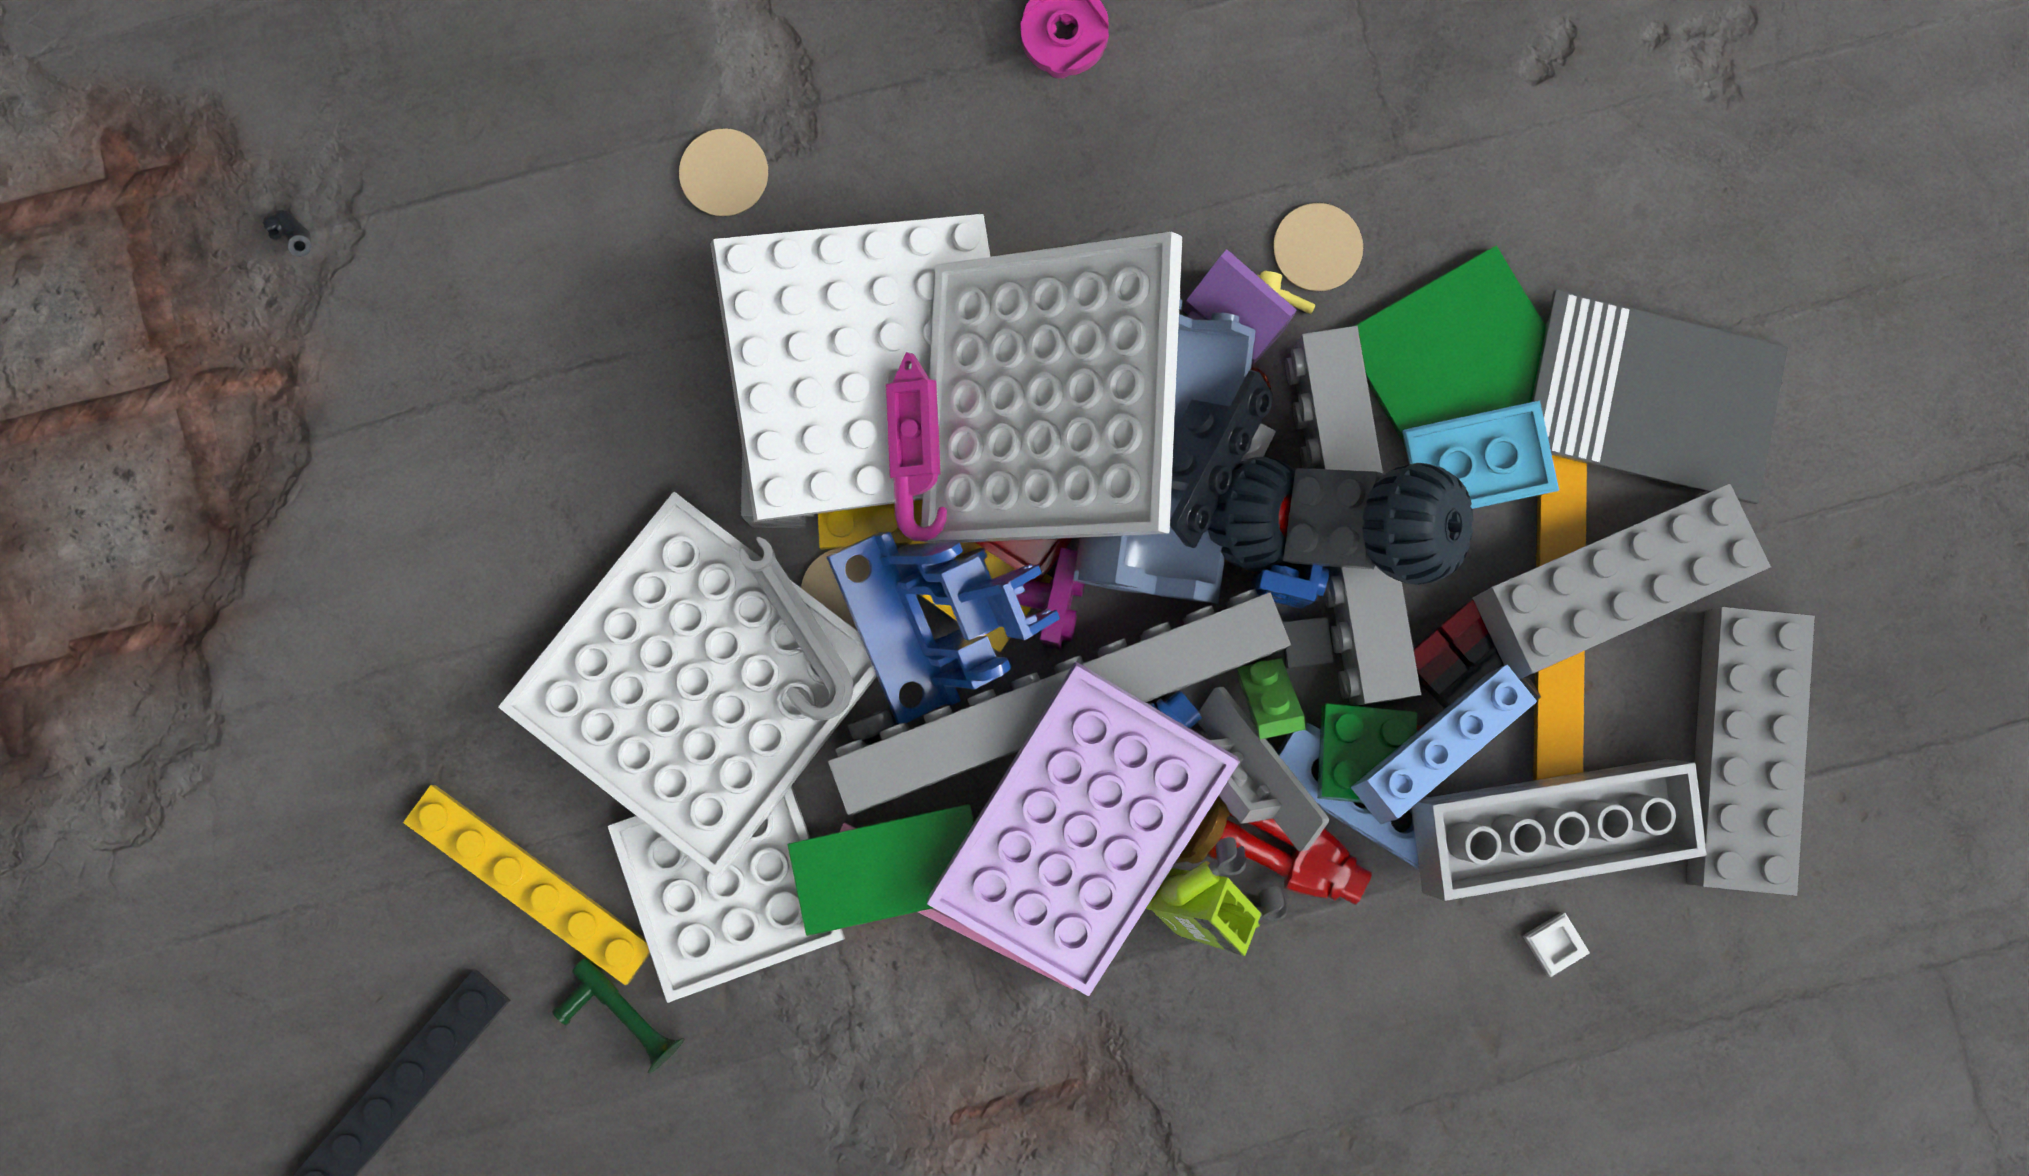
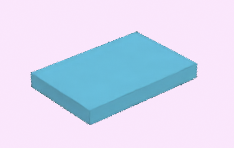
[1402,400,1559,509]

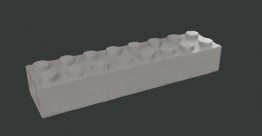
[1285,326,1421,706]

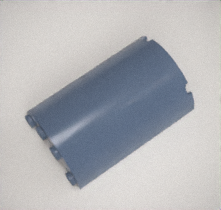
[1074,299,1256,604]

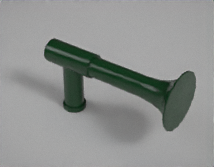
[552,957,685,1074]

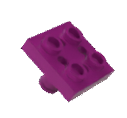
[1016,548,1085,650]

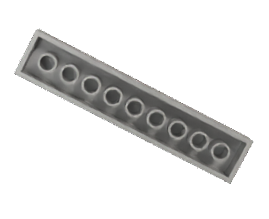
[828,589,1291,815]

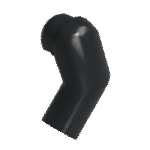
[263,210,311,257]

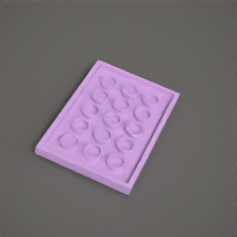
[927,661,1240,996]

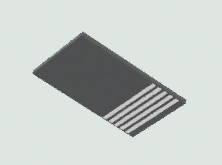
[1531,289,1788,504]

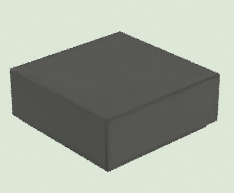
[1283,617,1334,669]

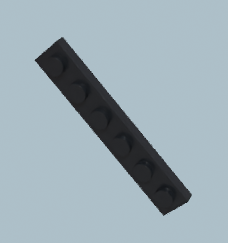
[293,970,511,1176]

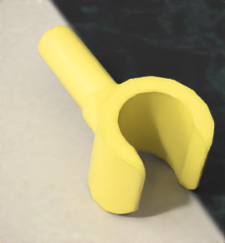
[1257,271,1315,314]

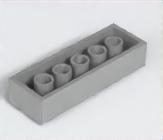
[1473,484,1771,679]
[1686,607,1815,896]
[1412,759,1707,901]

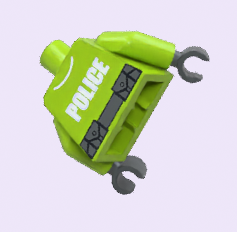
[1146,837,1288,956]

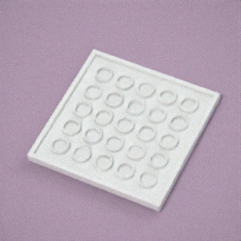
[710,214,990,522]
[921,232,1182,543]
[498,492,877,879]

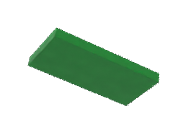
[787,804,974,936]

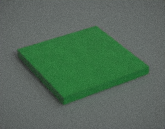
[1355,245,1546,446]

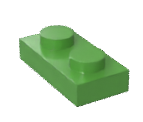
[1237,658,1306,739]

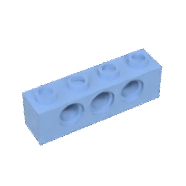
[1351,664,1537,825]
[1276,723,1428,870]

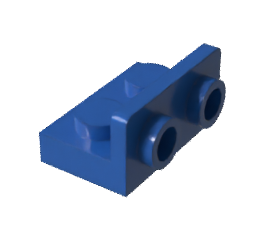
[1250,564,1329,609]

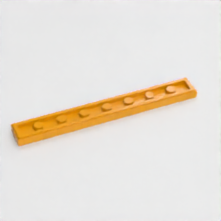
[1533,455,1587,780]

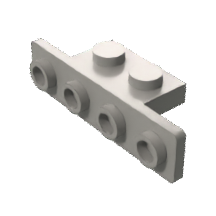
[1198,687,1329,851]

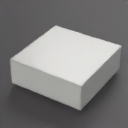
[1523,912,1590,977]

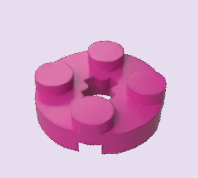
[1020,0,1109,79]

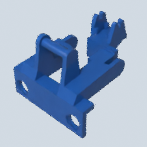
[827,532,1060,725]

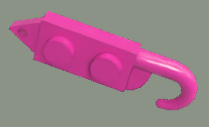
[886,352,947,542]

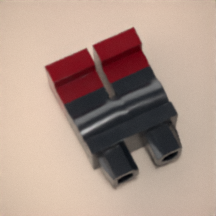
[1413,599,1541,740]

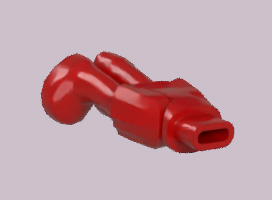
[1207,813,1372,905]

